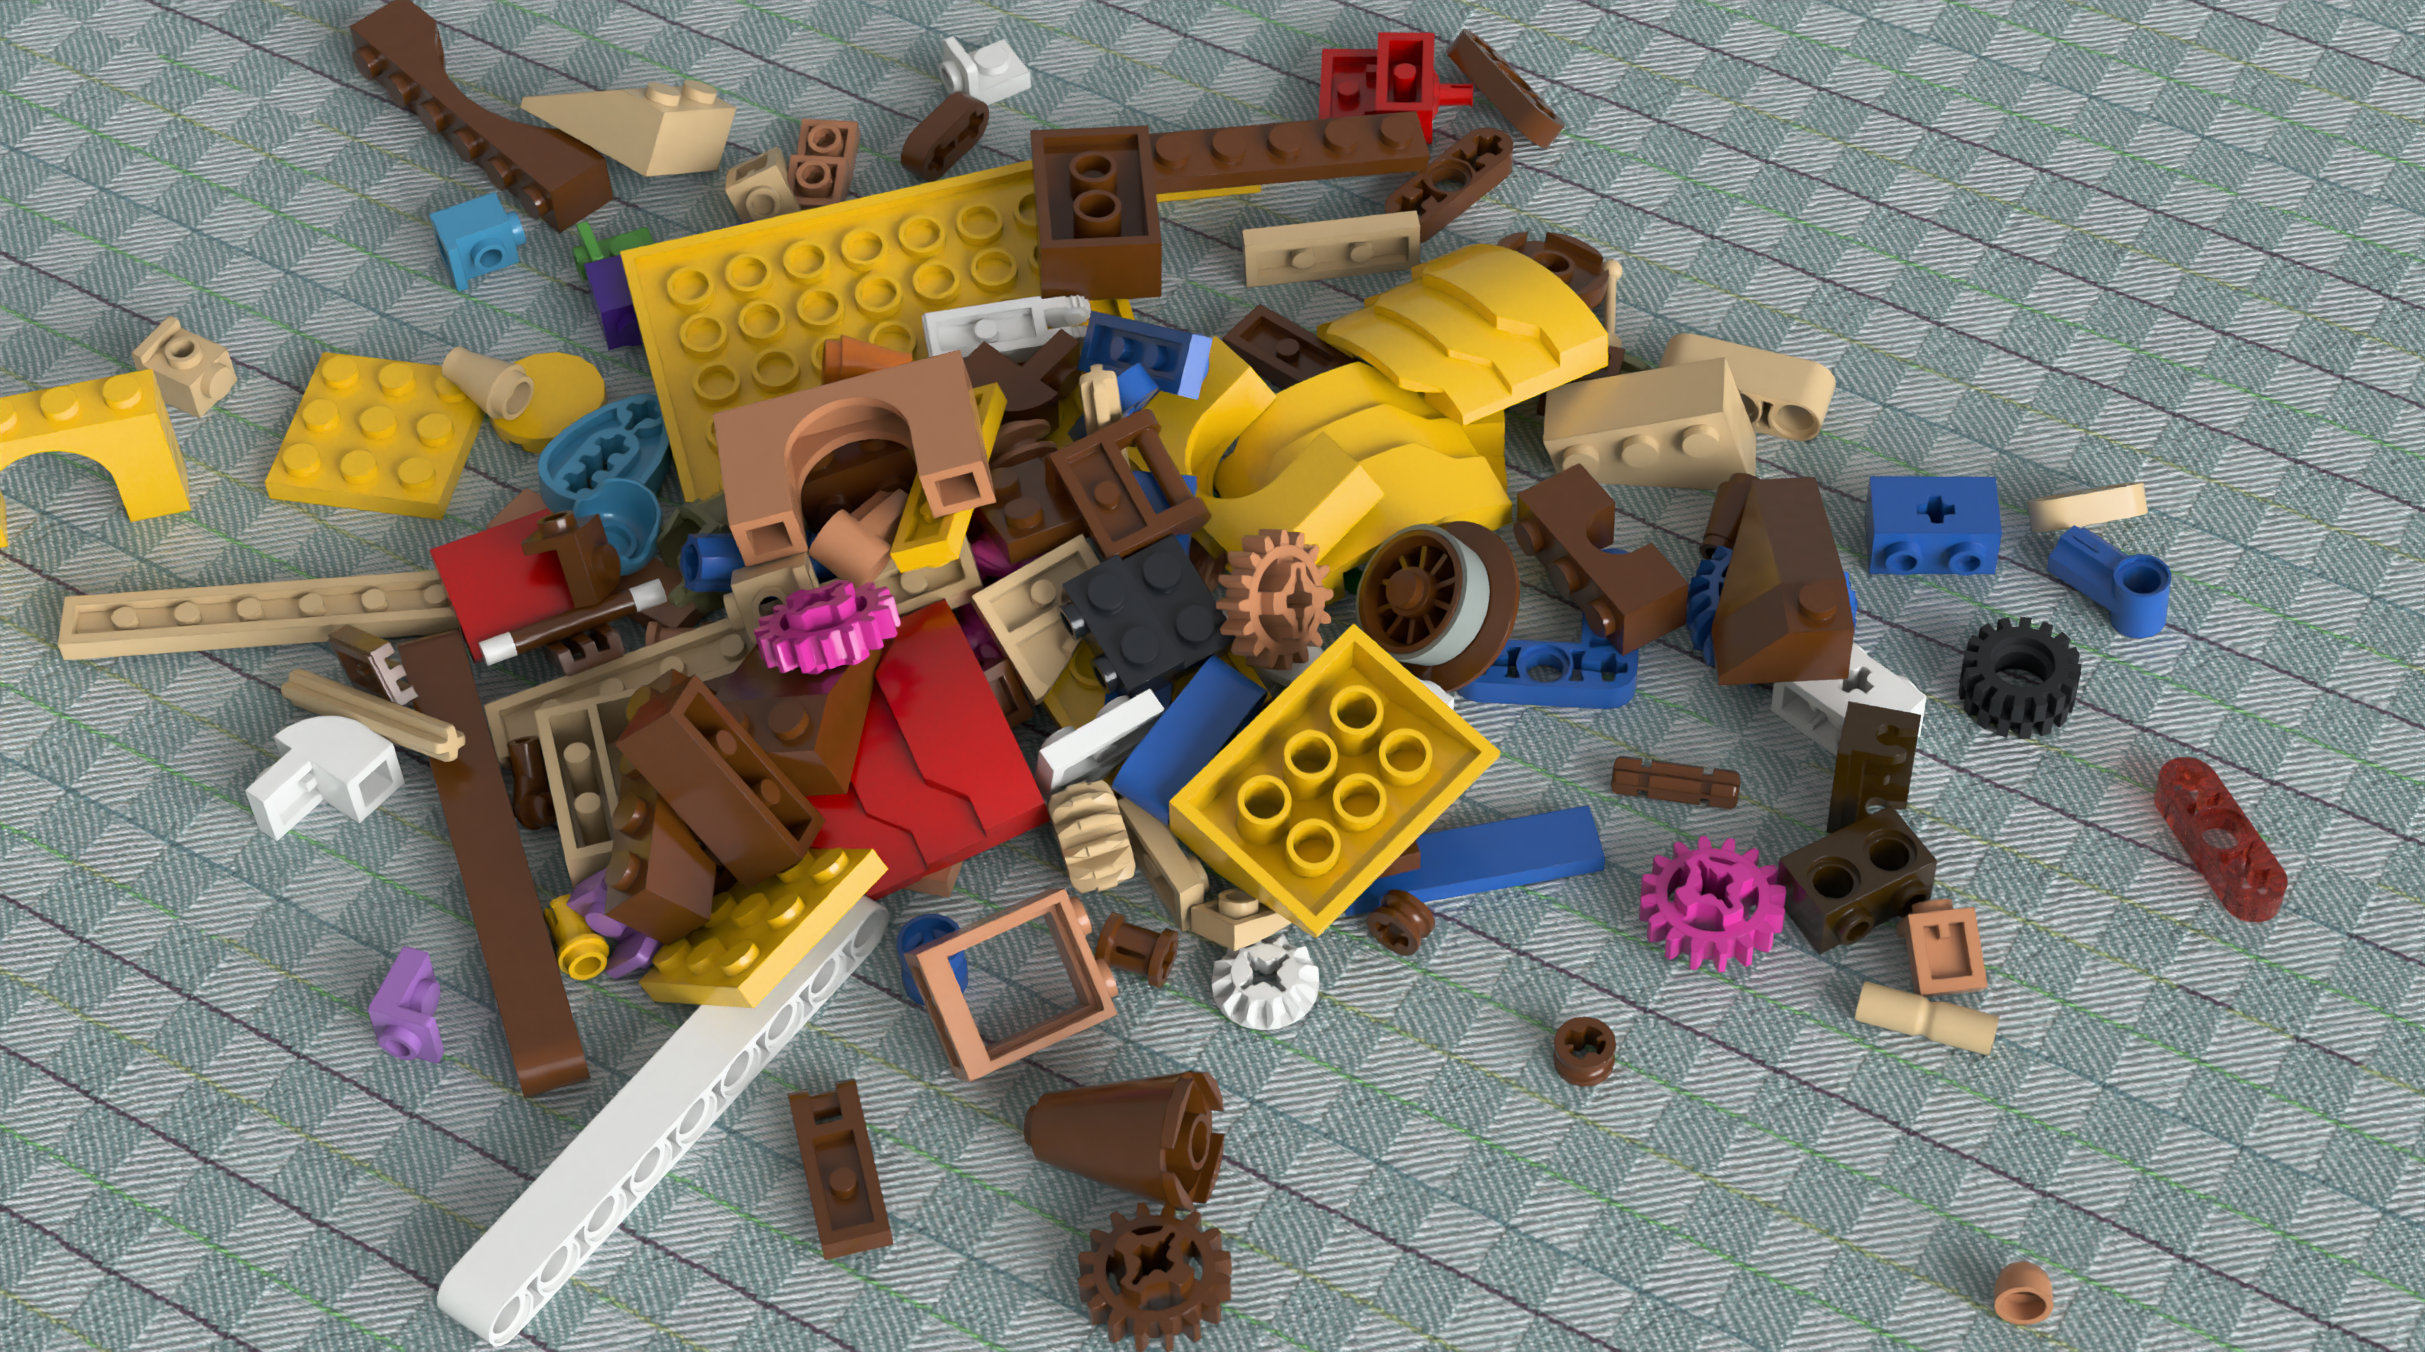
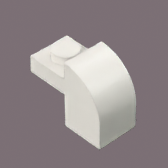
[245,716,405,841]

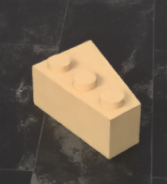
[1543,357,1757,490]

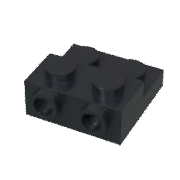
[1057,534,1236,699]

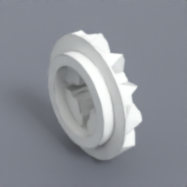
[1211,934,1319,1030]

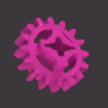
[754,580,901,674]
[1639,836,1786,972]

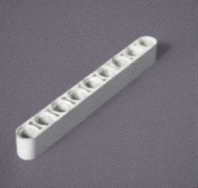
[437,895,889,1346]

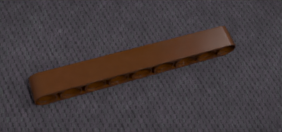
[397,627,591,1098]

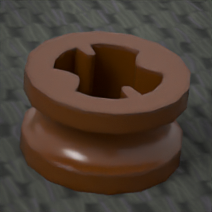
[1367,889,1435,956]
[1553,1017,1616,1087]

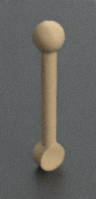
[1602,259,1623,348]

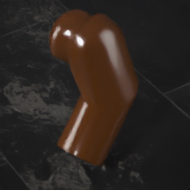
[507,736,557,831]

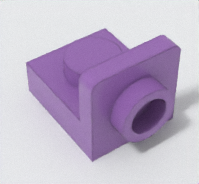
[566,867,665,979]
[367,946,445,1064]

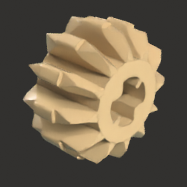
[1047,780,1136,893]

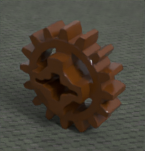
[1078,1202,1232,1352]

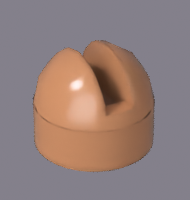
[1994,1261,2053,1325]

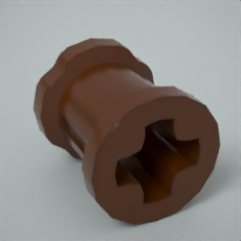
[1095,912,1179,988]

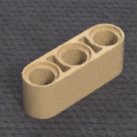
[1658,333,1836,441]

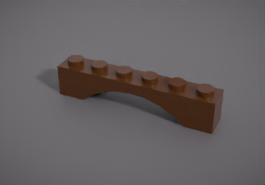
[349,0,614,233]

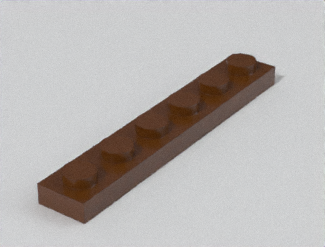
[1149,111,1430,194]

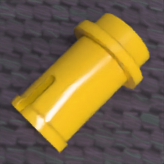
[543,894,609,980]

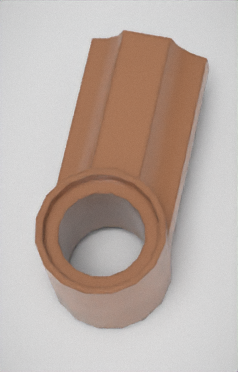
[808,488,909,588]

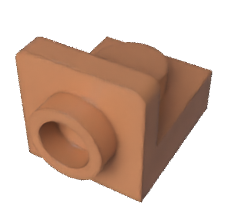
[1896,899,1988,998]

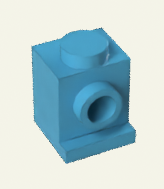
[429,192,526,292]

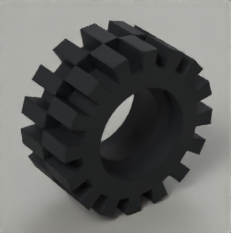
[1958,617,2082,739]

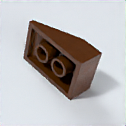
[1030,125,1162,301]
[715,639,885,796]

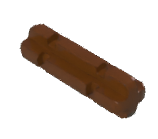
[1611,756,1741,809]

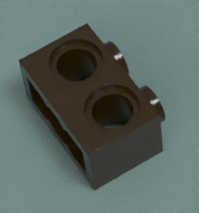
[1776,805,1937,955]

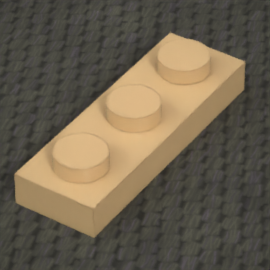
[1242,210,1420,288]

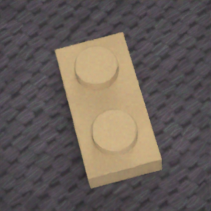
[1117,797,1210,932]

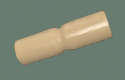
[1855,981,2000,1056]

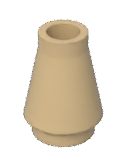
[442,346,534,420]

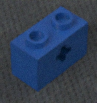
[1864,476,2002,576]

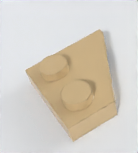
[971,534,1100,706]

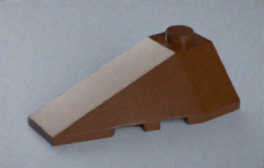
[1711,477,1855,686]

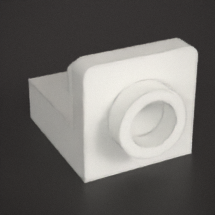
[939,36,1031,105]

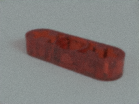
[2154,757,2288,923]

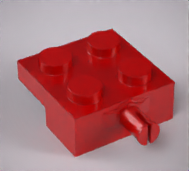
[1318,32,1473,144]

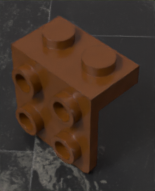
[801,439,918,534]

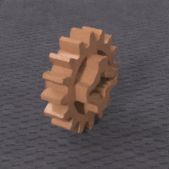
[1216,529,1334,670]

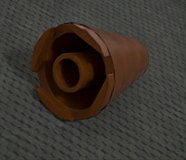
[1024,1070,1225,1212]

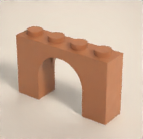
[713,349,996,567]

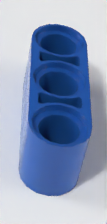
[1111,655,1268,825]

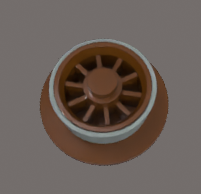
[1356,521,1520,693]

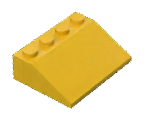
[1169,623,1501,939]

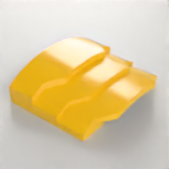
[1316,244,1608,426]
[1213,361,1512,606]

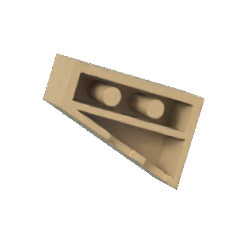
[534,687,639,891]

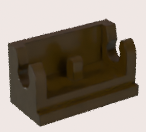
[1826,701,1921,834]

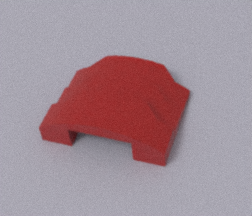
[805,598,1051,901]

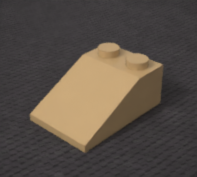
[520,80,736,177]

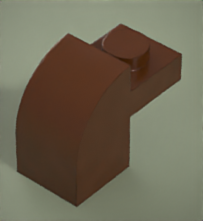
[964,329,1081,441]

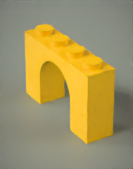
[1127,335,1386,574]
[0,368,191,548]

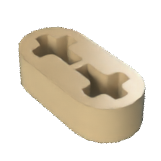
[2027,481,2148,532]

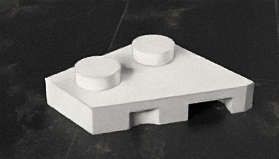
[1034,689,1164,824]

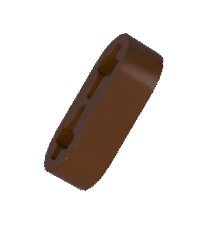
[901,91,989,182]

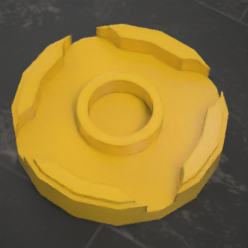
[489,352,608,454]

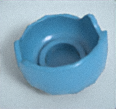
[572,477,663,575]

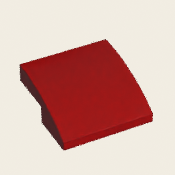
[429,508,575,664]

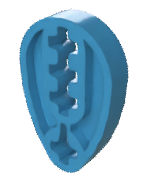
[538,394,672,513]

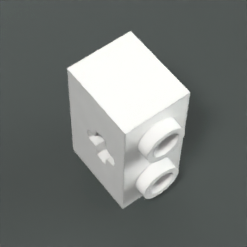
[1771,642,1927,757]

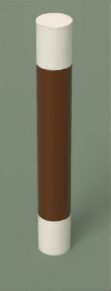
[478,578,667,666]

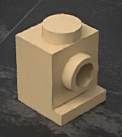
[131,315,238,419]
[723,551,820,644]

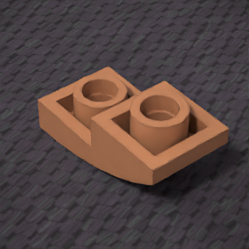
[787,119,861,210]

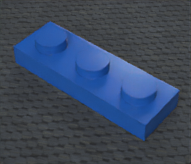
[1078,310,1213,400]

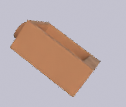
[903,889,1118,1082]

